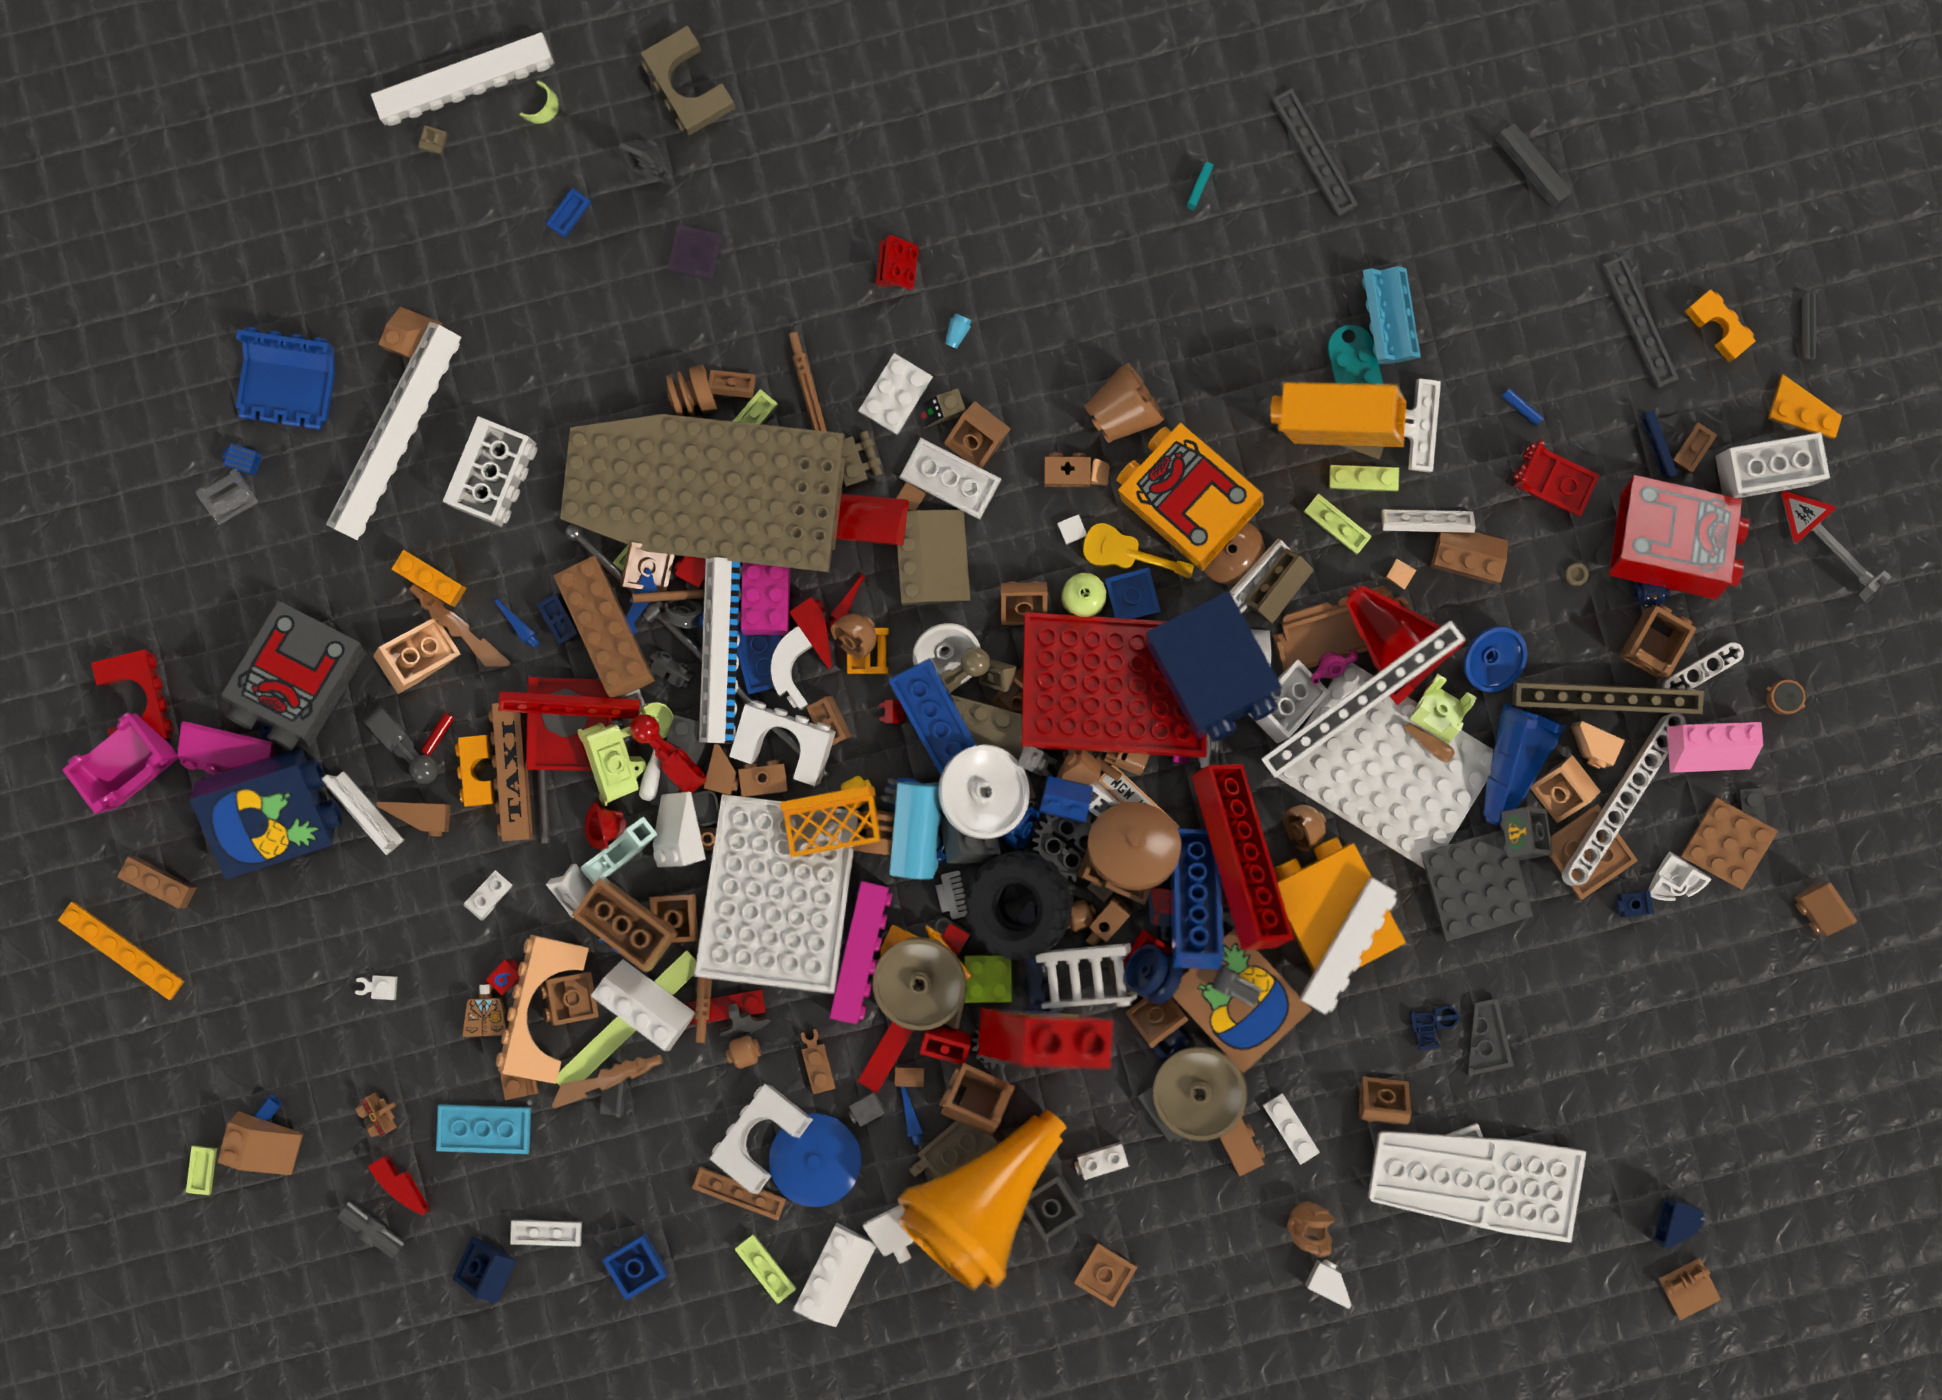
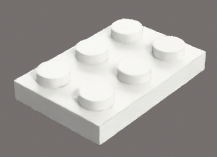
[859,353,933,436]

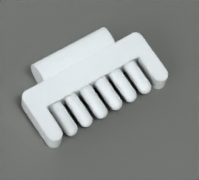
[935,871,967,919]

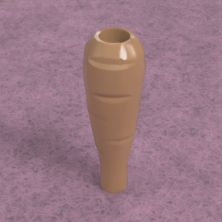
[1404,722,1455,763]

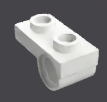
[464,870,512,921]

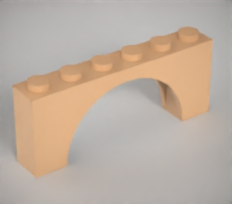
[496,934,589,1084]

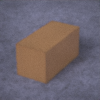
[895,1068,924,1087]

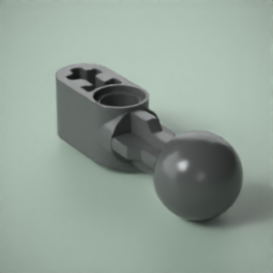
[363,704,439,784]

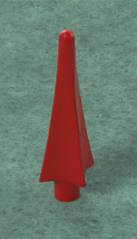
[828,574,865,628]

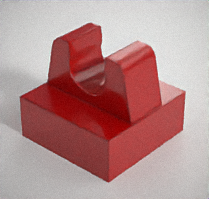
[879,700,905,724]

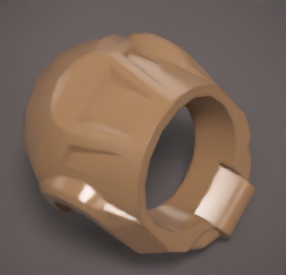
[1288,1201,1335,1257]

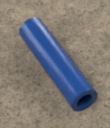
[1502,388,1544,426]

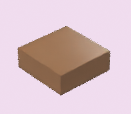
[896,482,926,511]

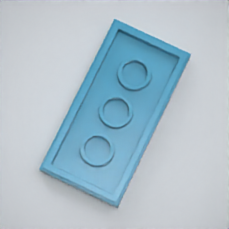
[436,1104,531,1154]

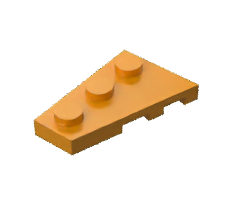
[1768,374,1842,439]

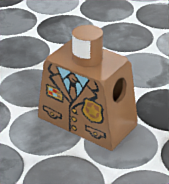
[463,984,509,1037]

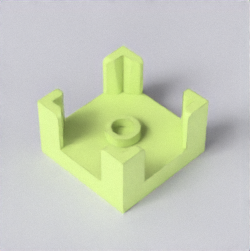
[1410,674,1477,743]

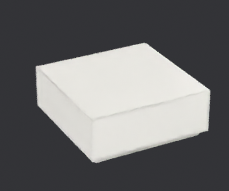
[1057,514,1087,545]

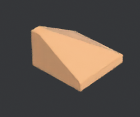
[1385,559,1416,590]

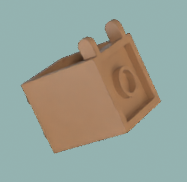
[1619,605,1697,679]
[939,1063,1015,1137]

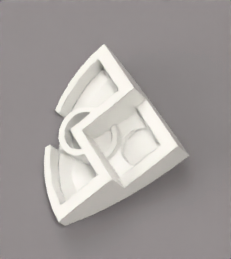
[1648,851,1711,901]

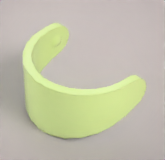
[519,81,558,124]

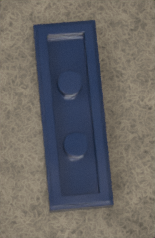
[1640,410,1677,480]

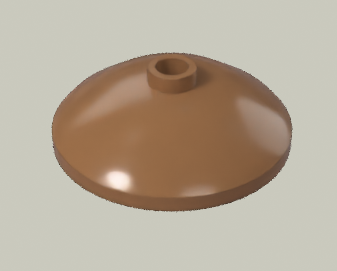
[1203,522,1265,585]

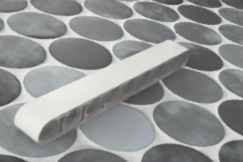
[1562,713,1686,886]

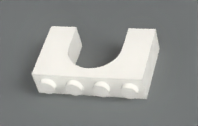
[729,700,836,786]
[710,1084,813,1194]

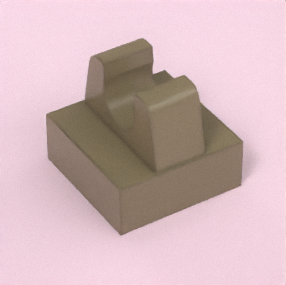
[418,126,448,155]

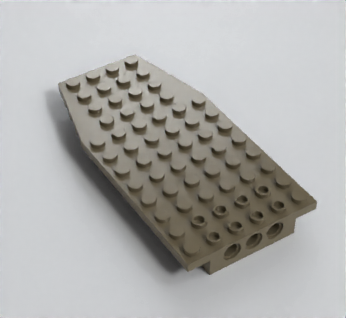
[560,414,845,572]

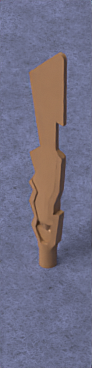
[409,584,510,667]
[552,1055,663,1108]

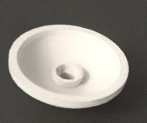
[912,623,980,684]

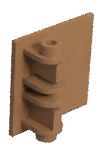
[1658,1258,1721,1320]

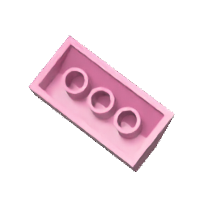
[1667,722,1763,773]

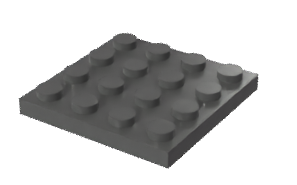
[1420,829,1533,942]

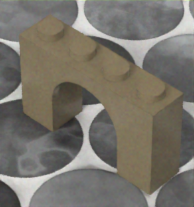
[641,25,736,136]

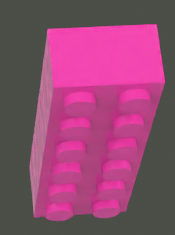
[830,881,893,1024]

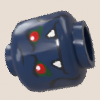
[1634,582,1670,607]

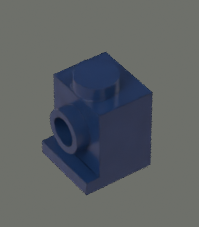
[1615,890,1654,918]

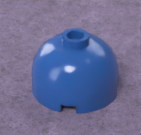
[1000,805,1040,850]

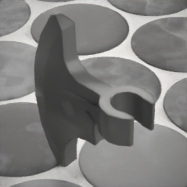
[719,1003,771,1037]

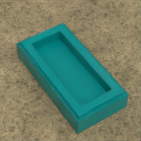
[1187,162,1214,211]

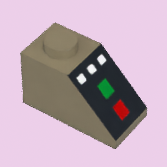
[915,388,966,429]

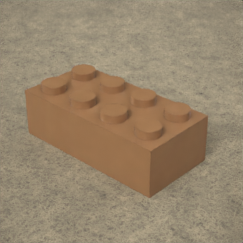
[572,878,678,972]

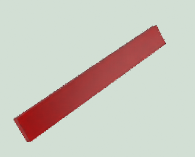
[857,922,970,1093]

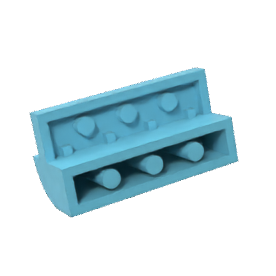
[1362,266,1421,364]
[890,781,942,879]

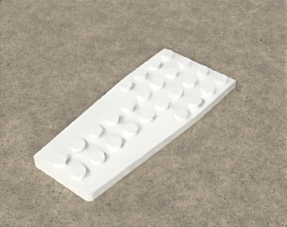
[1368,1131,1586,1243]

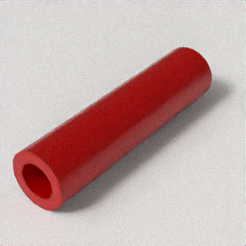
[420,712,455,756]

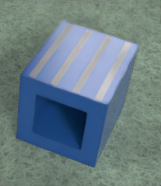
[223,443,262,476]

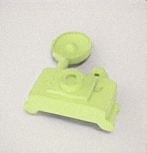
[578,702,674,807]

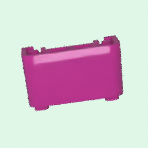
[62,712,178,814]

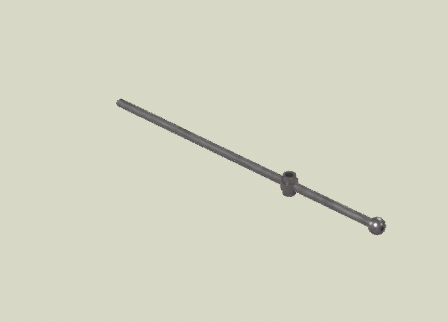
[565,523,829,779]

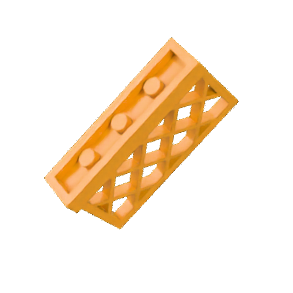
[780,786,881,857]

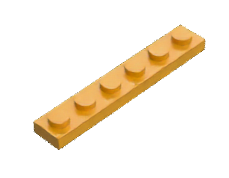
[58,901,185,1000]

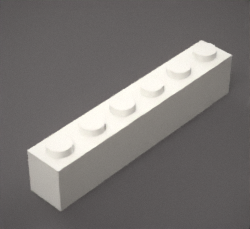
[1299,878,1397,1014]

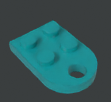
[1327,325,1384,385]

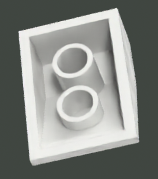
[1249,659,1329,743]
[653,792,706,867]

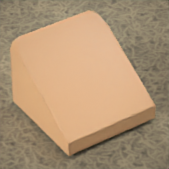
[1091,459,1110,486]

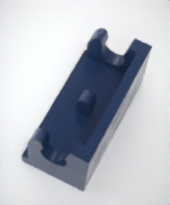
[537,593,581,645]

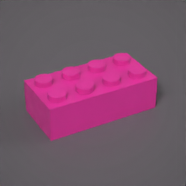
[741,563,790,635]

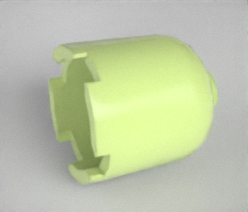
[1061,573,1106,617]

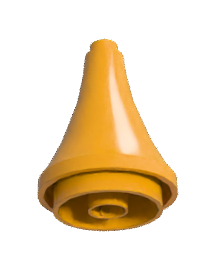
[898,1110,1066,1290]

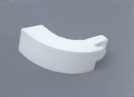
[771,626,813,710]

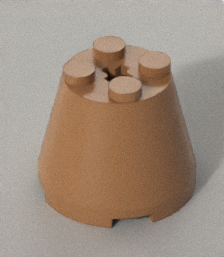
[1084,363,1165,443]

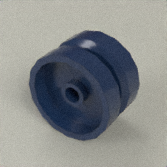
[1123,944,1183,1004]

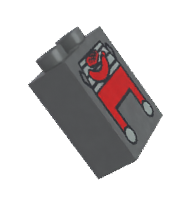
[221,601,365,751]

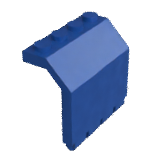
[235,327,335,430]

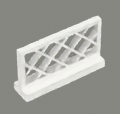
[322,771,405,855]

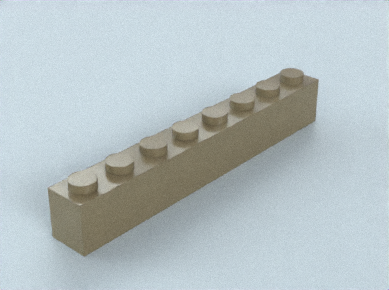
[1512,681,1704,714]

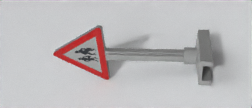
[1781,491,1891,602]

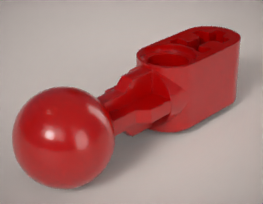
[630,714,707,794]

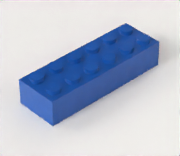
[1170,828,1224,969]

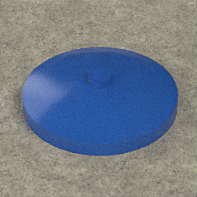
[769,1113,862,1207]

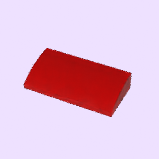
[836,494,909,546]

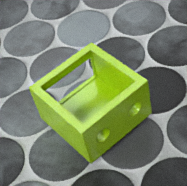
[965,955,1012,1003]

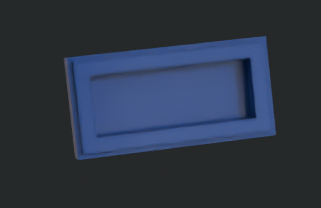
[546,188,592,239]

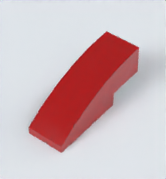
[367,1155,431,1215]

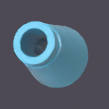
[945,313,972,349]

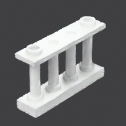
[1036,943,1137,1012]

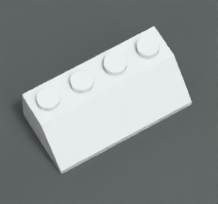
[591,959,696,1051]
[794,1222,876,1327]

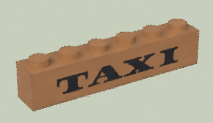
[489,703,533,841]

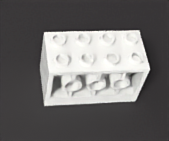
[443,416,537,527]
[1715,433,1830,498]

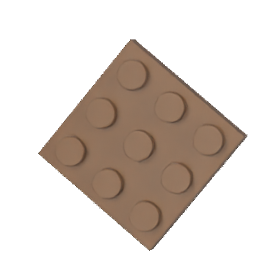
[1680,796,1778,890]
[1549,804,1638,900]

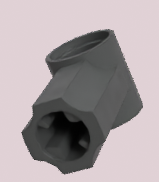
[1211,967,1262,1007]

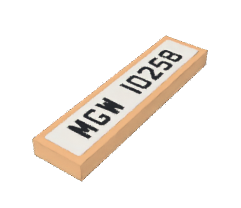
[1098,765,1180,828]

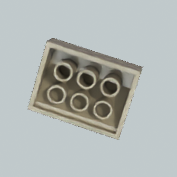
[897,510,970,606]
[933,695,1028,774]

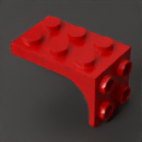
[1513,439,1600,517]

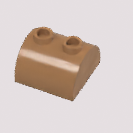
[1001,581,1047,625]
[650,894,699,942]
[1359,1076,1411,1125]

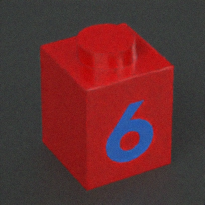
[486,959,520,996]

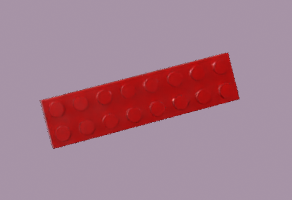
[1192,764,1294,951]

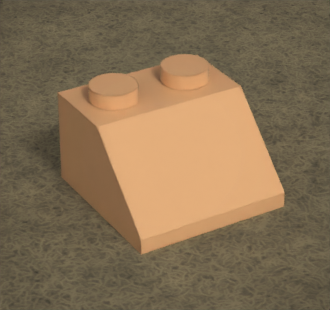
[1570,721,1625,769]
[1530,755,1601,823]

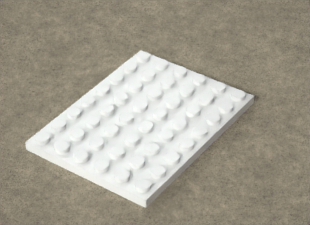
[1276,663,1493,869]
[695,794,859,994]

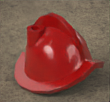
[584,800,626,850]

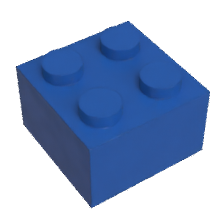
[602,1232,669,1300]

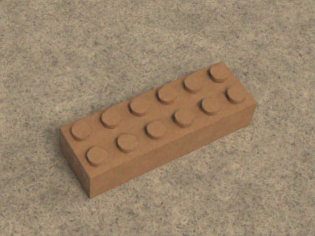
[553,555,655,698]

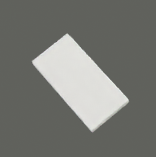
[899,438,1001,520]

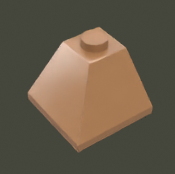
[378,307,443,359]

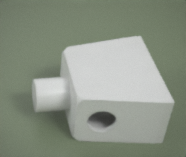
[863,1205,914,1264]

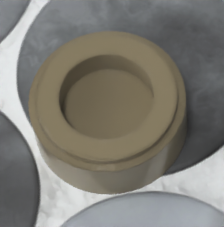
[1564,563,1589,586]

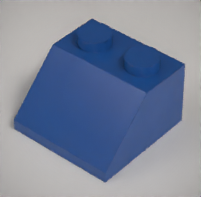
[1038,776,1093,823]

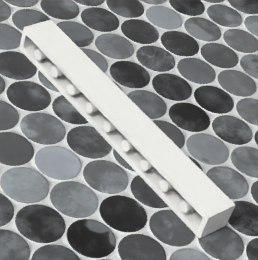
[326,322,461,540]
[1261,620,1465,778]

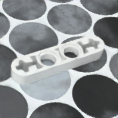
[1662,643,1744,689]

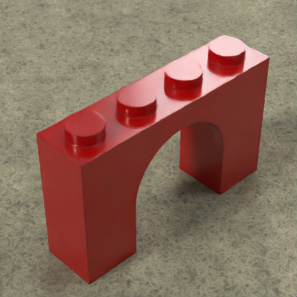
[91,649,174,741]

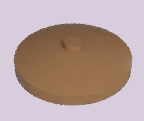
[1088,802,1181,890]

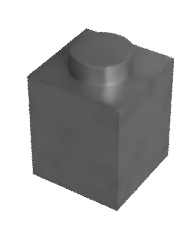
[848,1091,885,1127]

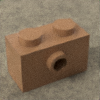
[738,760,789,797]

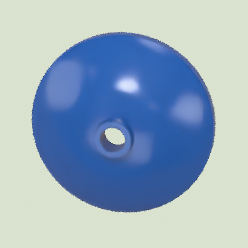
[1463,626,1527,692]

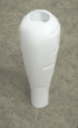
[639,749,660,801]

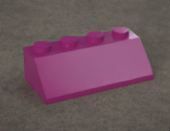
[177,721,277,775]

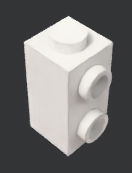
[1074,1142,1129,1180]

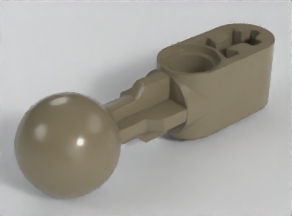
[939,647,990,694]

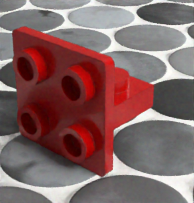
[875,235,918,290]

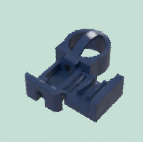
[1410,1005,1459,1050]

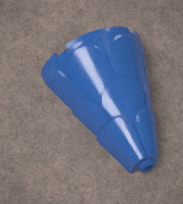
[1483,704,1567,826]

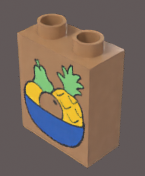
[1172,926,1312,1073]

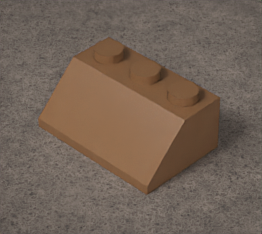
[1430,532,1508,585]

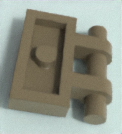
[842,431,883,487]

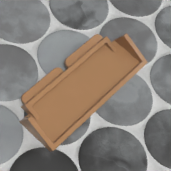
[1272,586,1410,672]

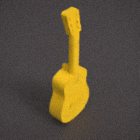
[1083,523,1194,579]

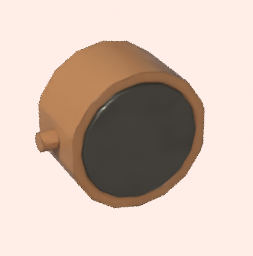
[1766,680,1806,715]

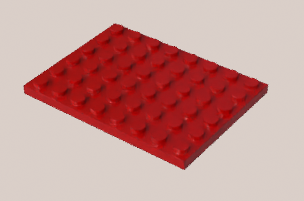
[1021,612,1207,758]

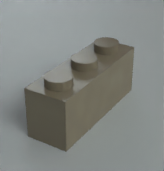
[1244,548,1314,623]

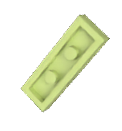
[1329,465,1399,491]
[1303,494,1372,555]
[735,1234,796,1304]

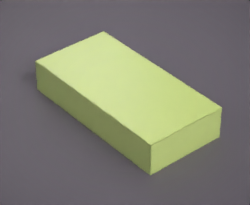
[186,1145,217,1195]

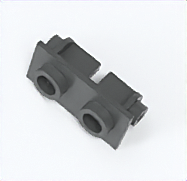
[647,650,696,690]

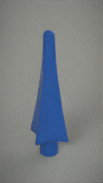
[495,599,540,649]
[900,1086,924,1145]

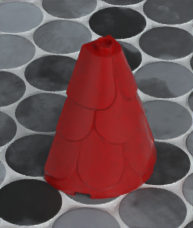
[1346,585,1466,706]

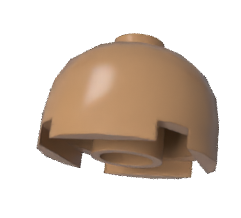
[831,613,877,659]
[1282,805,1326,852]

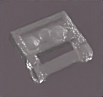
[196,468,259,525]

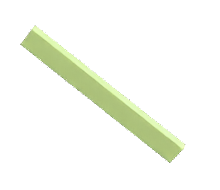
[556,950,697,1086]

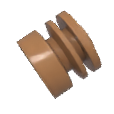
[666,364,718,417]
[853,810,895,855]

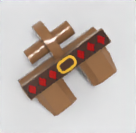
[355,1092,397,1137]

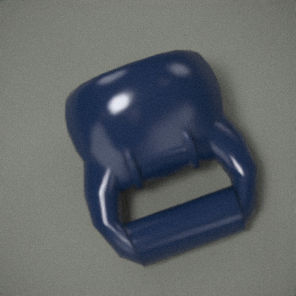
[1147,1026,1190,1060]

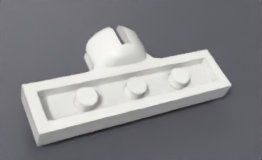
[1404,378,1441,473]

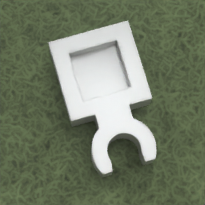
[355,975,397,1000]

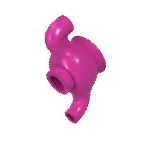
[1311,650,1358,685]

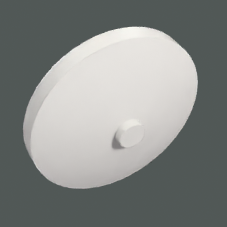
[939,745,1030,839]

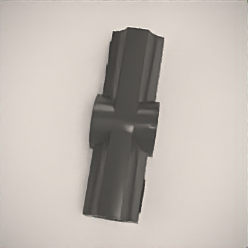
[337,1201,406,1259]

